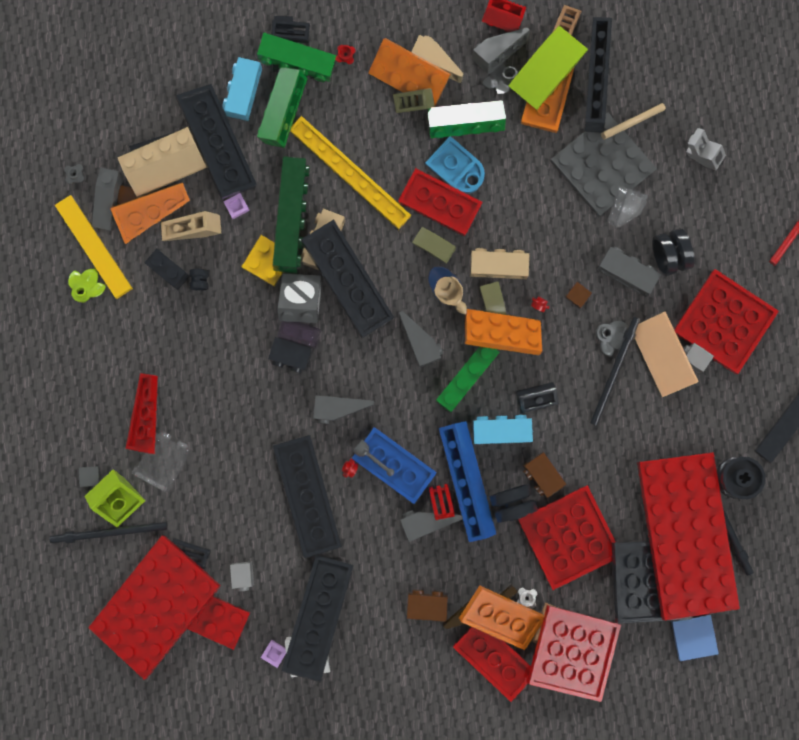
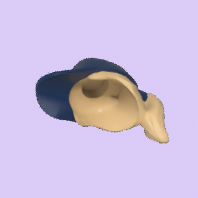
[428,266,467,314]

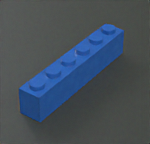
[439,421,496,542]

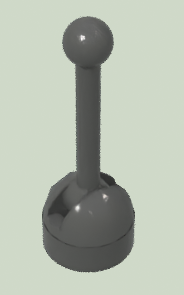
[352,440,394,476]

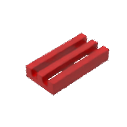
[429,484,455,520]

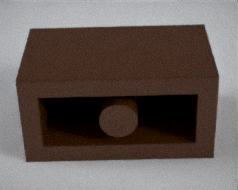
[523,452,566,498]
[407,589,448,621]

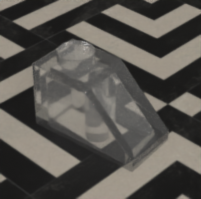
[607,186,648,228]

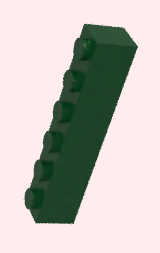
[273,156,310,273]

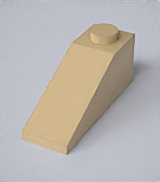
[412,35,463,83]
[161,211,221,241]

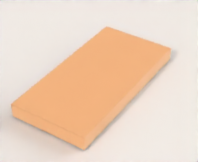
[635,312,699,397]

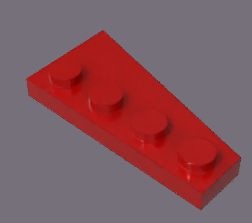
[125,373,158,454]

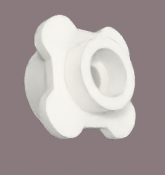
[517,588,537,609]

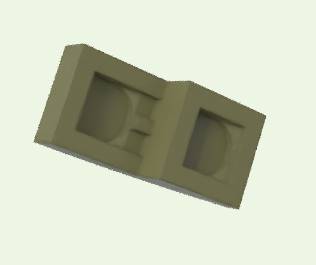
[412,227,456,264]
[479,282,507,315]

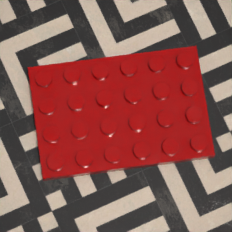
[88,535,221,680]

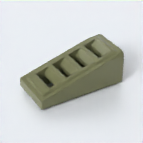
[393,88,434,113]

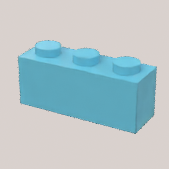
[223,57,262,121]
[472,415,533,444]

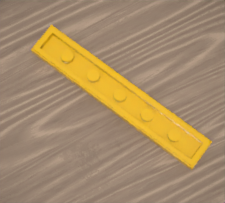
[55,195,133,299]

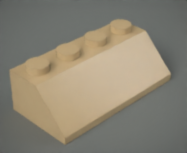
[118,127,207,198]

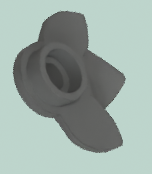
[482,63,518,95]
[595,321,628,357]

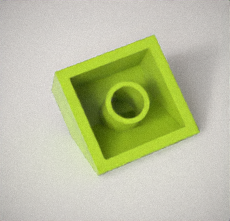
[84,470,145,527]

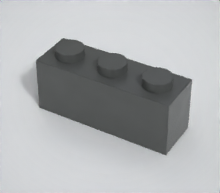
[596,247,661,297]

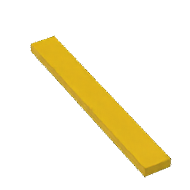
[290,116,411,230]

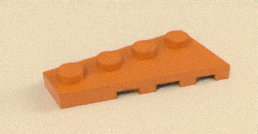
[110,182,190,244]

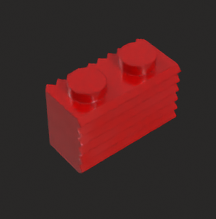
[482,0,526,32]

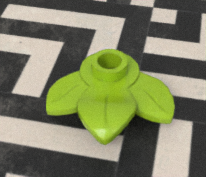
[68,269,106,303]

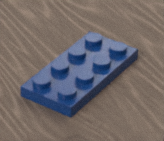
[352,427,437,504]

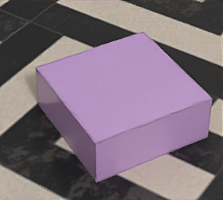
[224,193,250,219]
[261,640,286,668]

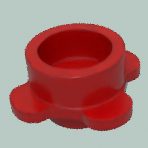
[336,45,356,65]
[531,296,550,313]
[342,459,358,478]

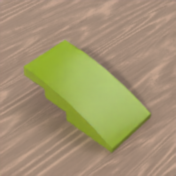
[508,26,588,110]

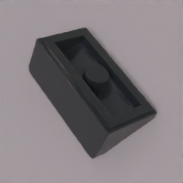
[516,382,559,413]

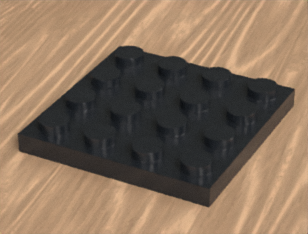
[612,541,692,623]

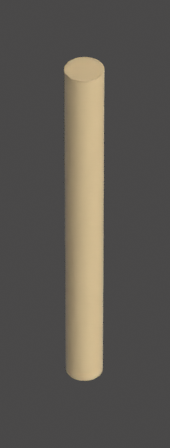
[601,103,666,140]

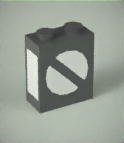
[278,274,321,323]

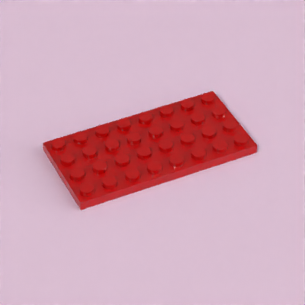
[637,452,740,621]

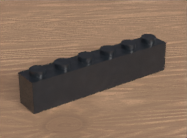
[584,17,612,133]

